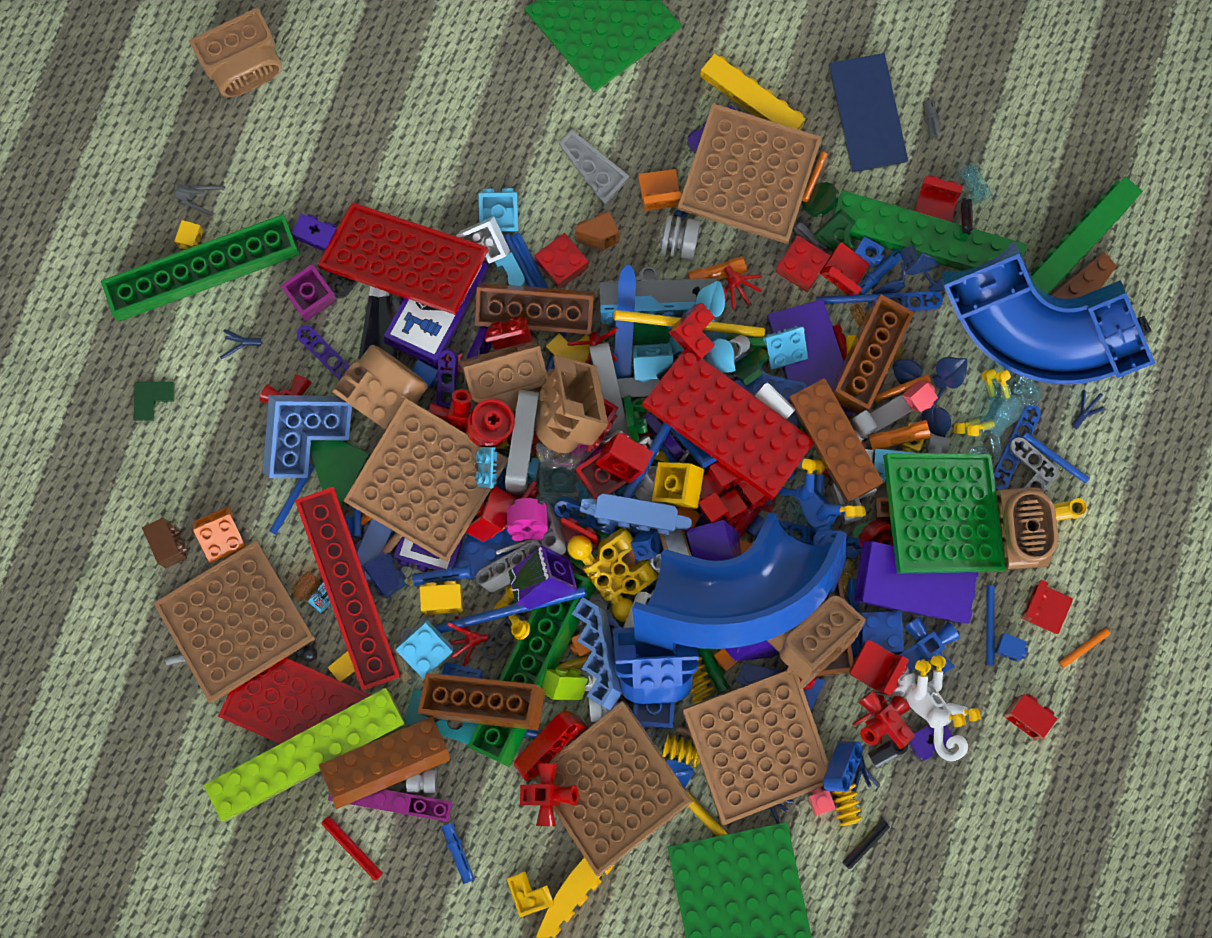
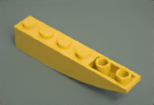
[536,857,615,938]

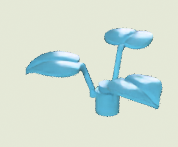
[667,281,736,373]

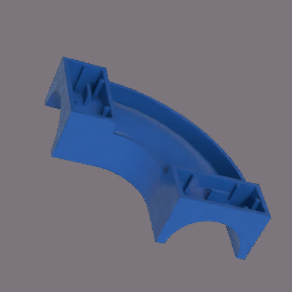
[942,242,1155,384]
[632,513,846,650]

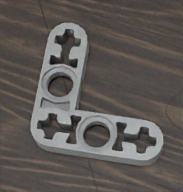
[1009,437,1058,492]

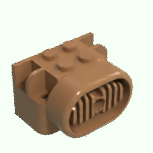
[189,7,282,97]
[458,340,547,414]
[333,345,428,430]
[534,355,608,454]
[996,487,1058,570]
[767,596,866,690]

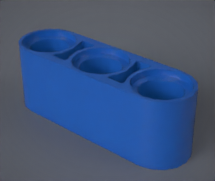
[824,741,863,792]

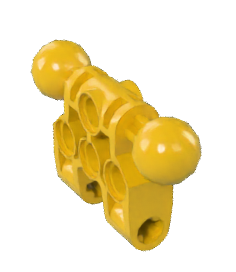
[567,527,659,622]

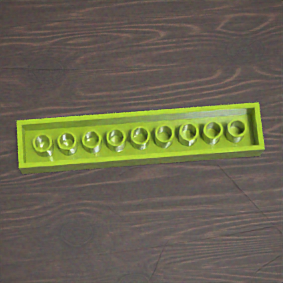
[203,688,407,822]

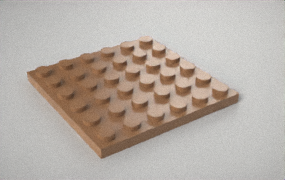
[677,103,822,244]
[344,398,508,562]
[154,540,315,703]
[681,669,829,825]
[534,701,693,876]

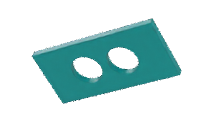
[404,688,478,744]

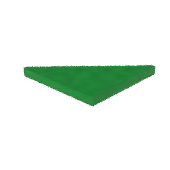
[310,440,369,509]

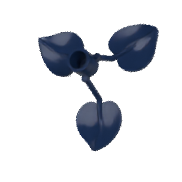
[871,246,946,294]
[892,357,967,438]

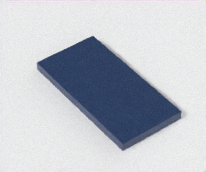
[828,53,908,173]

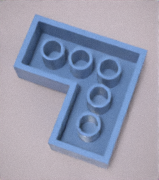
[263,395,352,478]

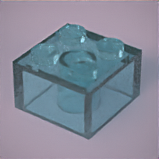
[539,461,580,508]

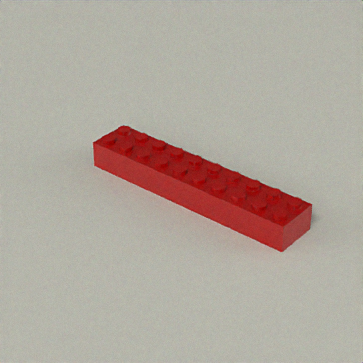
[295,487,400,691]

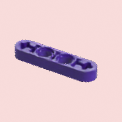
[297,325,350,380]
[436,349,458,422]

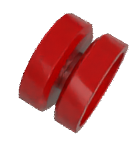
[465,399,515,448]

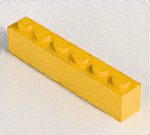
[700,53,805,130]

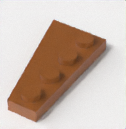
[1051,252,1117,299]

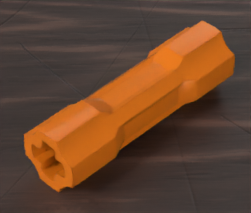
[687,256,747,280]
[868,420,931,452]

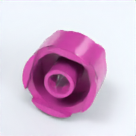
[507,498,548,541]

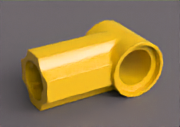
[1054,498,1087,521]

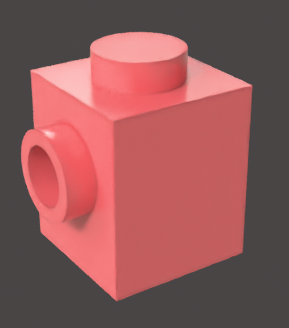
[902,380,938,413]
[808,787,836,816]

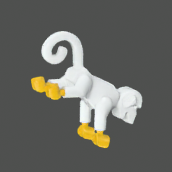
[891,655,981,761]

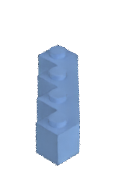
[572,597,622,710]

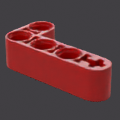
[514,710,589,781]

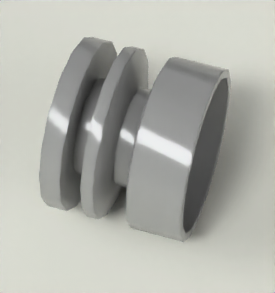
[660,215,701,260]

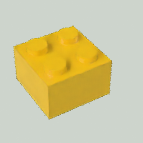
[652,462,704,508]
[420,581,464,615]

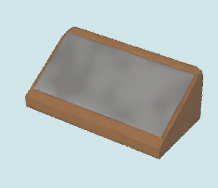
[659,529,691,556]

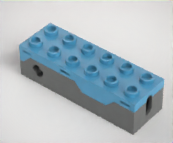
[600,278,726,326]

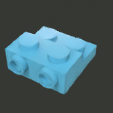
[479,188,518,231]

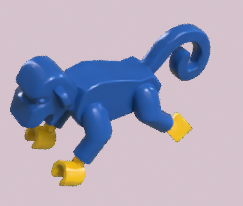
[778,459,866,546]

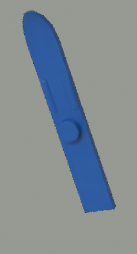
[614,264,636,379]

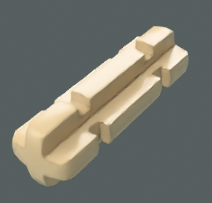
[391,644,412,682]

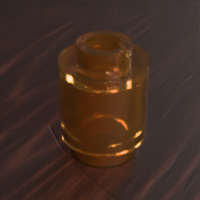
[291,571,320,601]

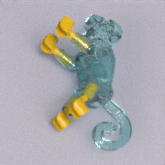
[954,369,1041,468]

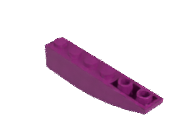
[328,789,452,822]

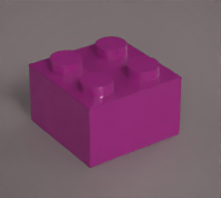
[280,264,337,322]

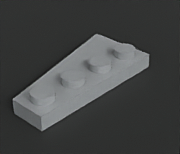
[559,130,629,206]

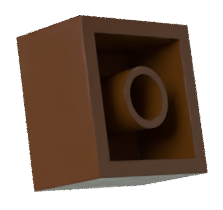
[142,517,188,568]

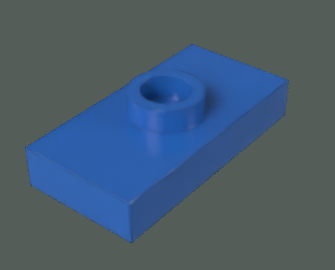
[442,662,484,679]

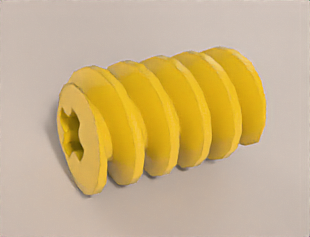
[690,657,714,702]
[662,732,700,768]
[831,783,863,827]

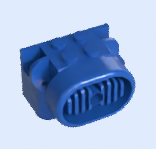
[613,627,699,704]

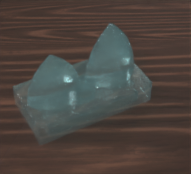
[958,163,993,205]
[784,496,814,535]

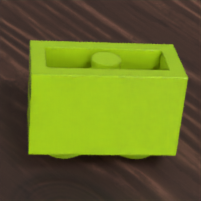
[541,667,588,700]

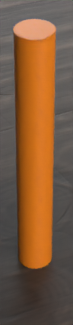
[802,151,828,202]
[875,374,931,403]
[1058,628,1111,668]

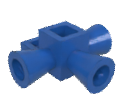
[900,616,960,674]

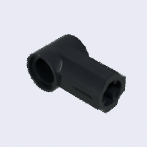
[867,739,908,769]

